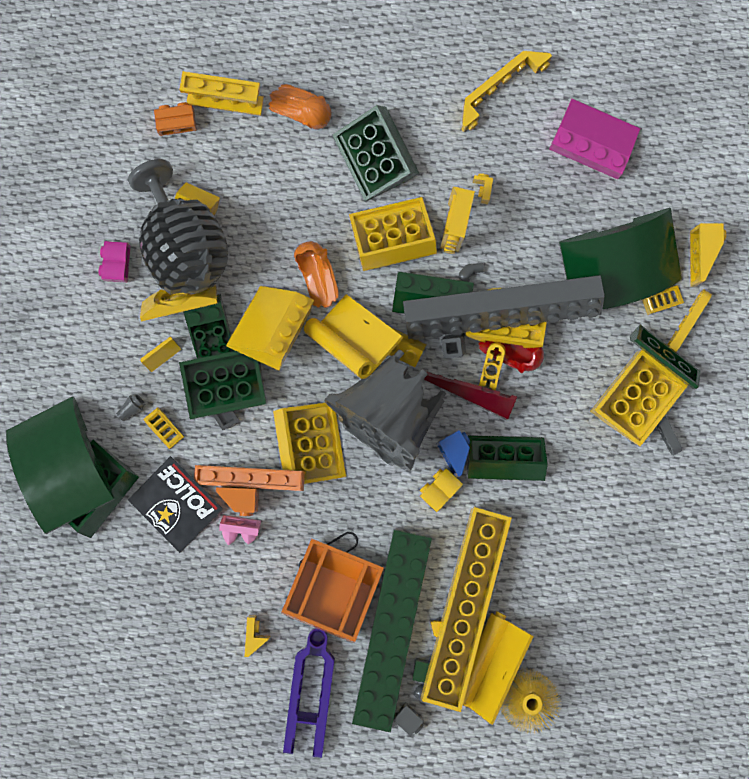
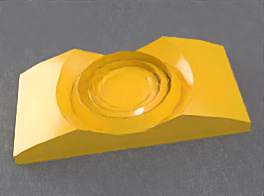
[140,284,217,322]

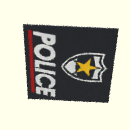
[128,456,223,553]

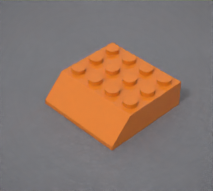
[281,538,384,643]

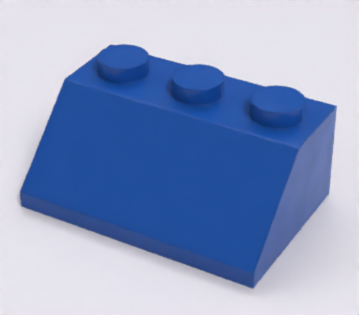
[436,430,470,477]

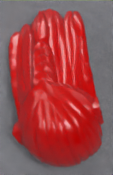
[478,340,544,373]

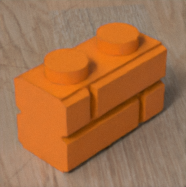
[154,102,197,136]

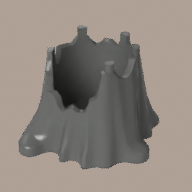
[324,350,446,471]

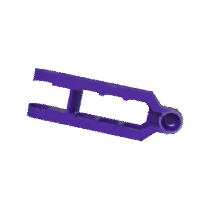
[283,628,335,758]

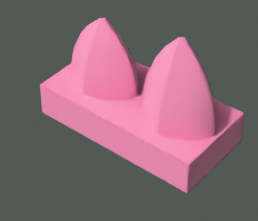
[219,515,261,545]

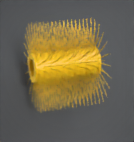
[500,669,560,733]

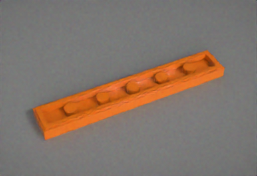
[194,465,305,491]

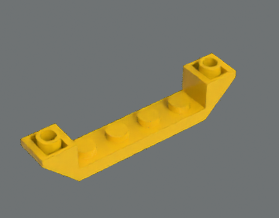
[461,51,552,132]

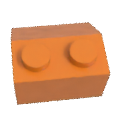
[216,487,259,516]

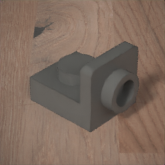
[213,411,239,431]

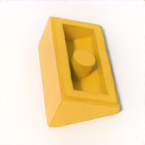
[140,337,181,372]

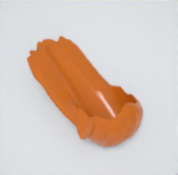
[268,84,332,129]
[294,241,339,308]

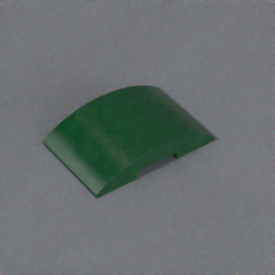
[559,207,682,310]
[6,396,115,534]

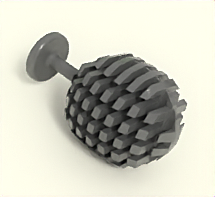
[128,159,228,295]

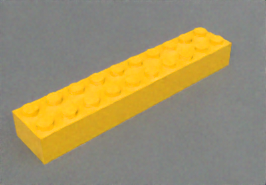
[420,507,512,712]

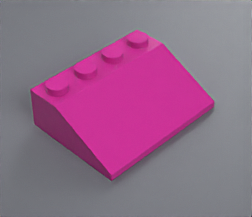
[549,98,640,180]

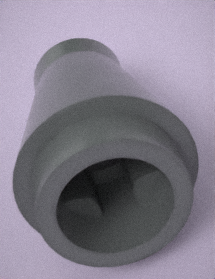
[116,394,145,421]

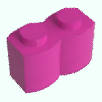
[98,241,131,283]

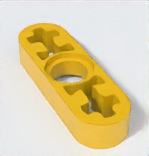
[479,342,506,390]

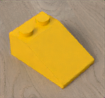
[690,223,726,287]

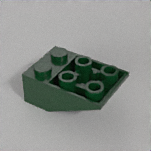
[183,294,234,359]

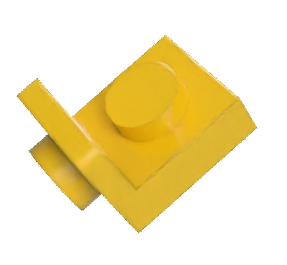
[472,174,493,204]

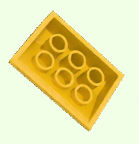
[349,197,437,271]
[227,286,314,371]
[590,350,688,447]
[273,403,346,484]

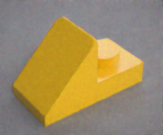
[244,615,271,657]

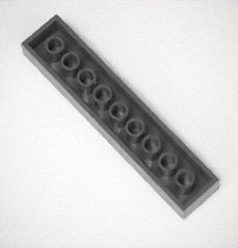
[403,276,605,340]

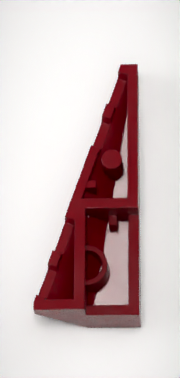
[424,371,517,420]

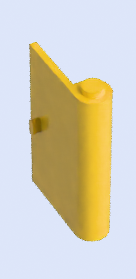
[304,294,403,379]
[463,611,534,725]

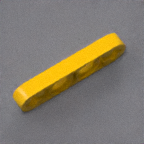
[667,289,712,352]

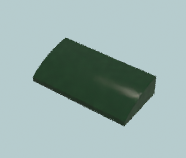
[630,324,701,389]

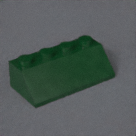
[392,271,474,314]
[467,435,548,481]

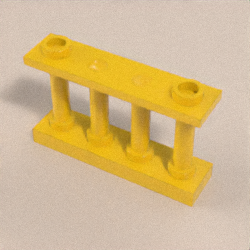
[179,71,264,116]

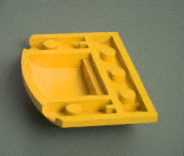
[466,288,547,348]

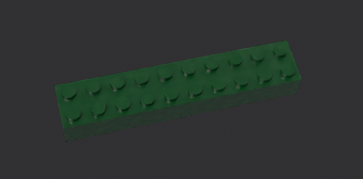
[352,529,432,733]

